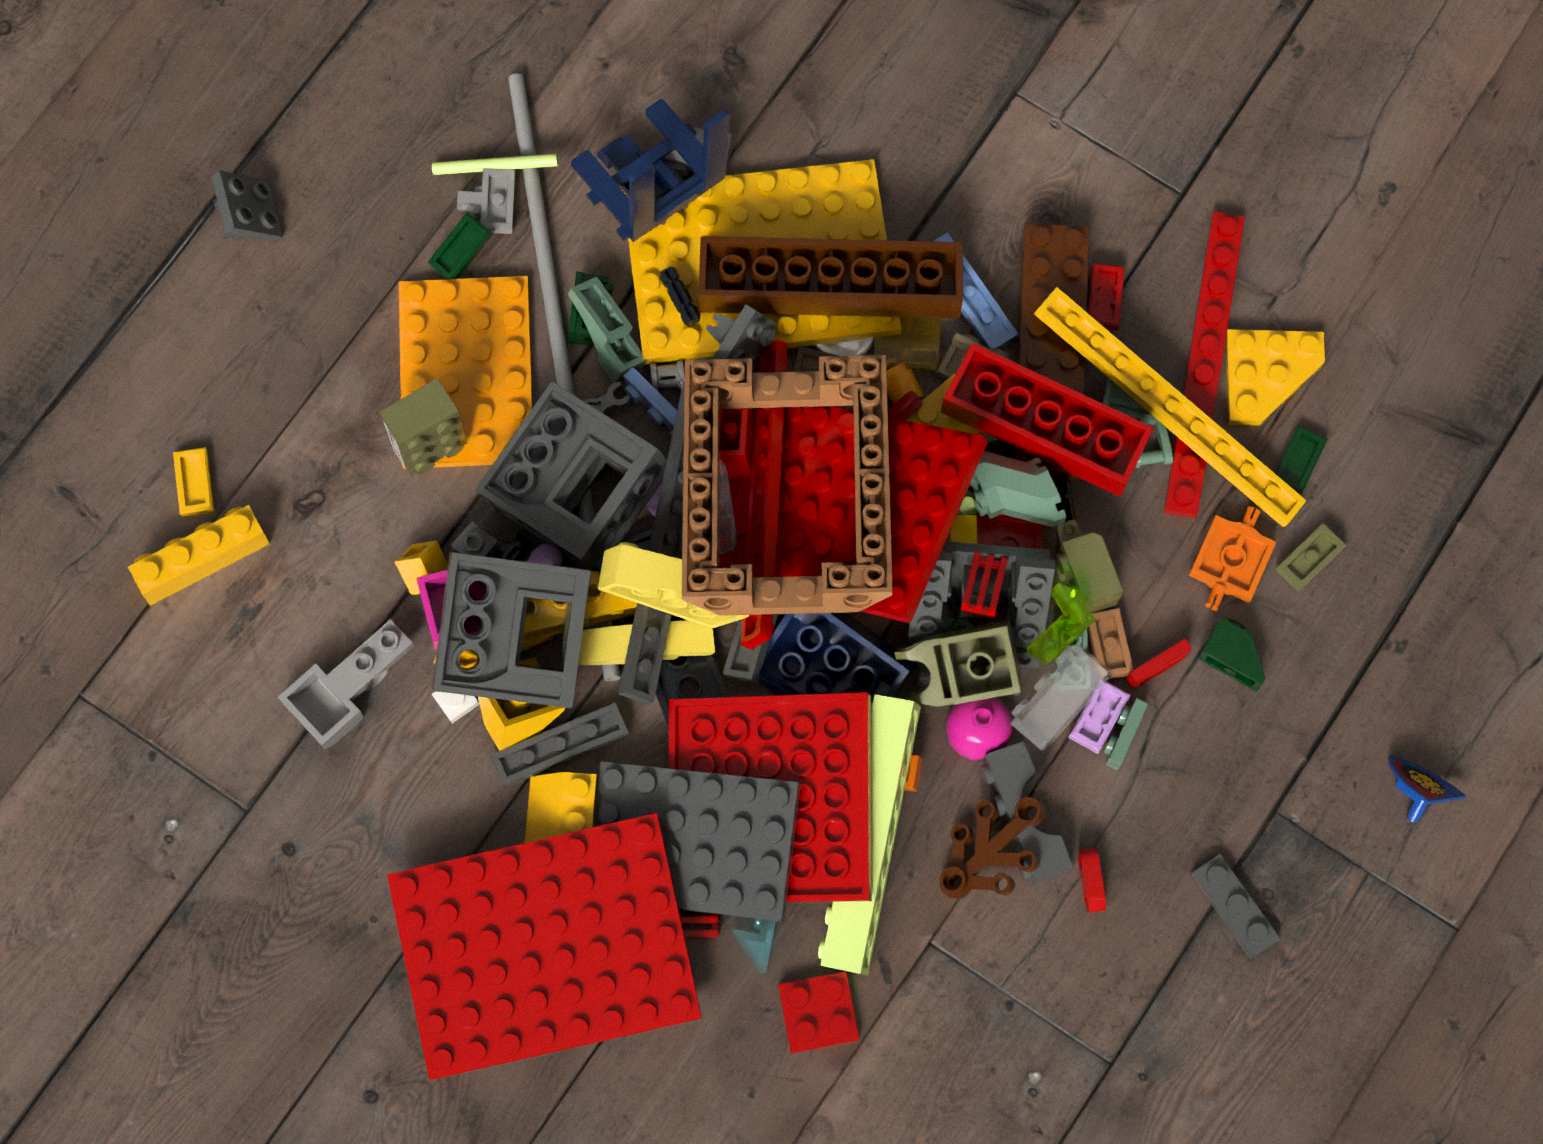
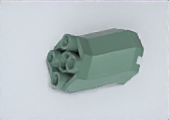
[969,451,1066,528]

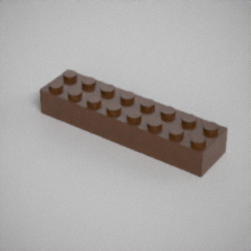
[1012,223,1089,483]
[699,236,963,318]

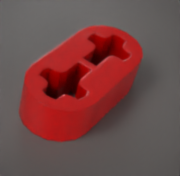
[1078,847,1106,913]

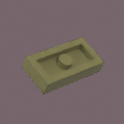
[1276,523,1347,593]

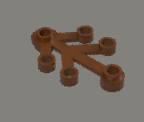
[940,797,1045,899]

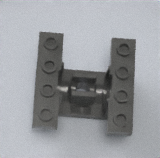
[906,542,1055,668]

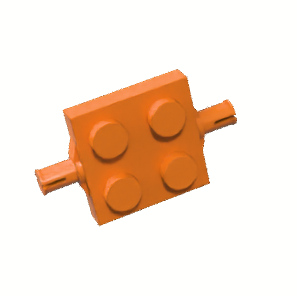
[1188,506,1277,611]

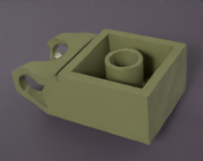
[894,619,1023,707]

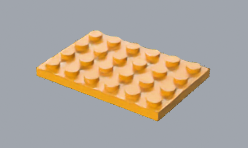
[399,276,533,469]

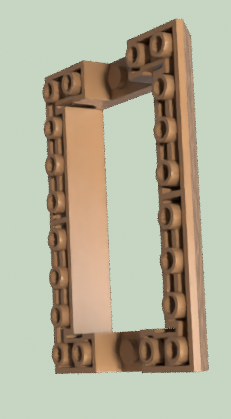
[682,355,892,615]

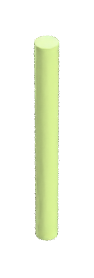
[432,153,559,175]

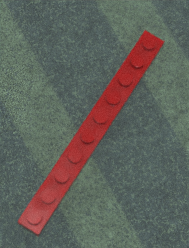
[1163,211,1245,519]
[740,339,788,649]

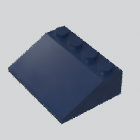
[758,613,919,703]

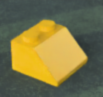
[525,772,598,843]

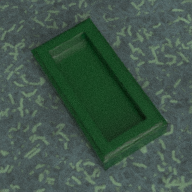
[428,212,494,279]
[1275,425,1328,495]

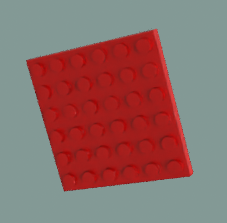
[669,692,872,903]

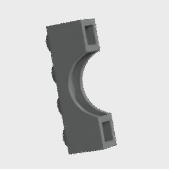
[980,741,1074,887]

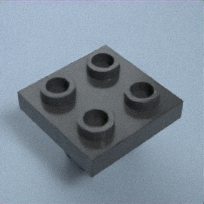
[211,170,283,243]
[706,304,779,371]

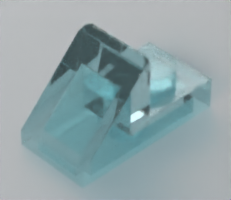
[732,918,776,975]

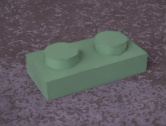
[1104,698,1148,771]

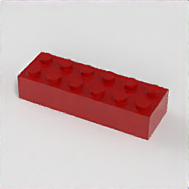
[940,343,1154,497]

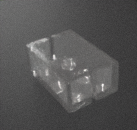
[1010,646,1113,751]

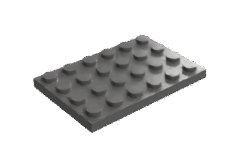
[593,761,801,922]

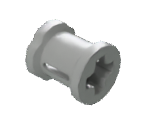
[650,360,684,391]

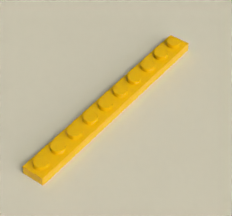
[1034,287,1306,527]

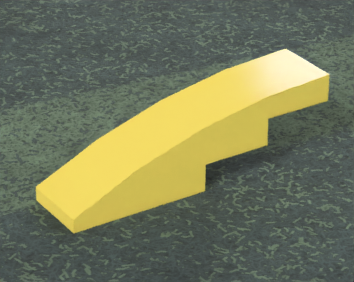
[578,620,715,666]

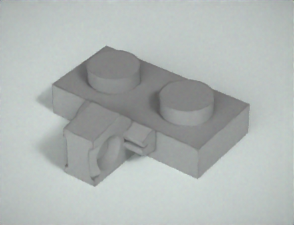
[457,168,515,234]

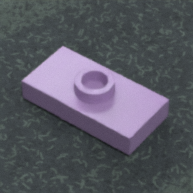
[1069,679,1130,754]

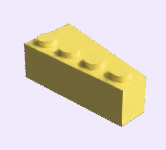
[598,542,749,628]

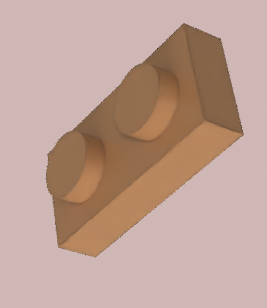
[1085,608,1134,680]

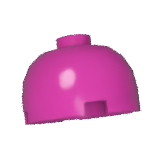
[946,697,1013,761]

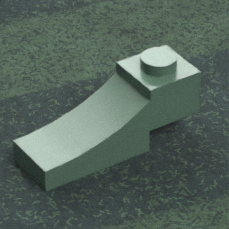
[568,277,647,383]

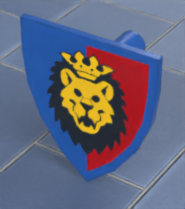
[1388,755,1466,823]

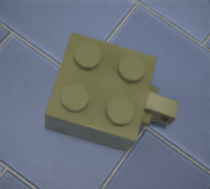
[1054,520,1123,619]

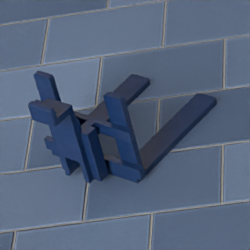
[571,99,730,243]

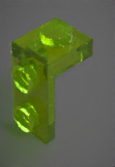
[1026,582,1096,665]

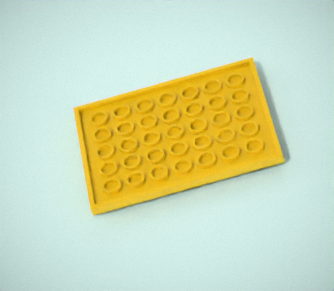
[624,159,901,365]

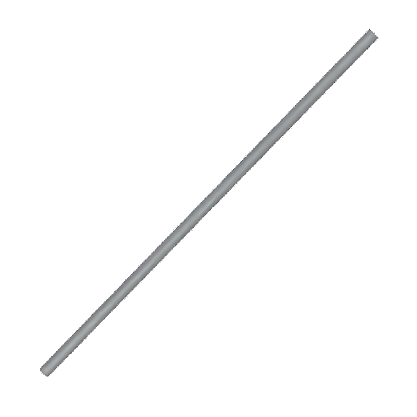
[508,74,621,682]

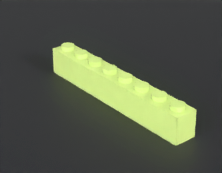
[818,694,921,976]

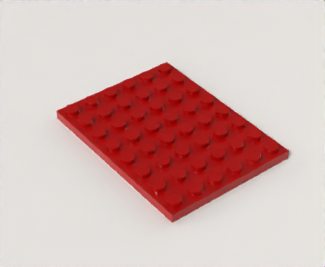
[719,406,988,623]
[387,813,703,1080]

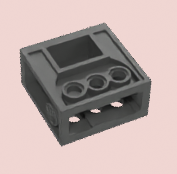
[475,381,667,572]
[432,552,591,708]

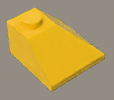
[478,657,565,751]

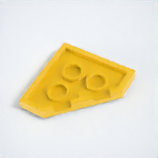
[1225,329,1325,426]

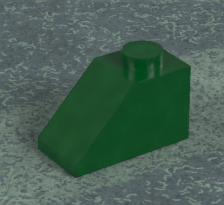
[1198,618,1266,692]

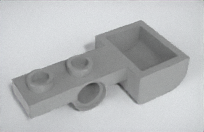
[277,619,414,749]

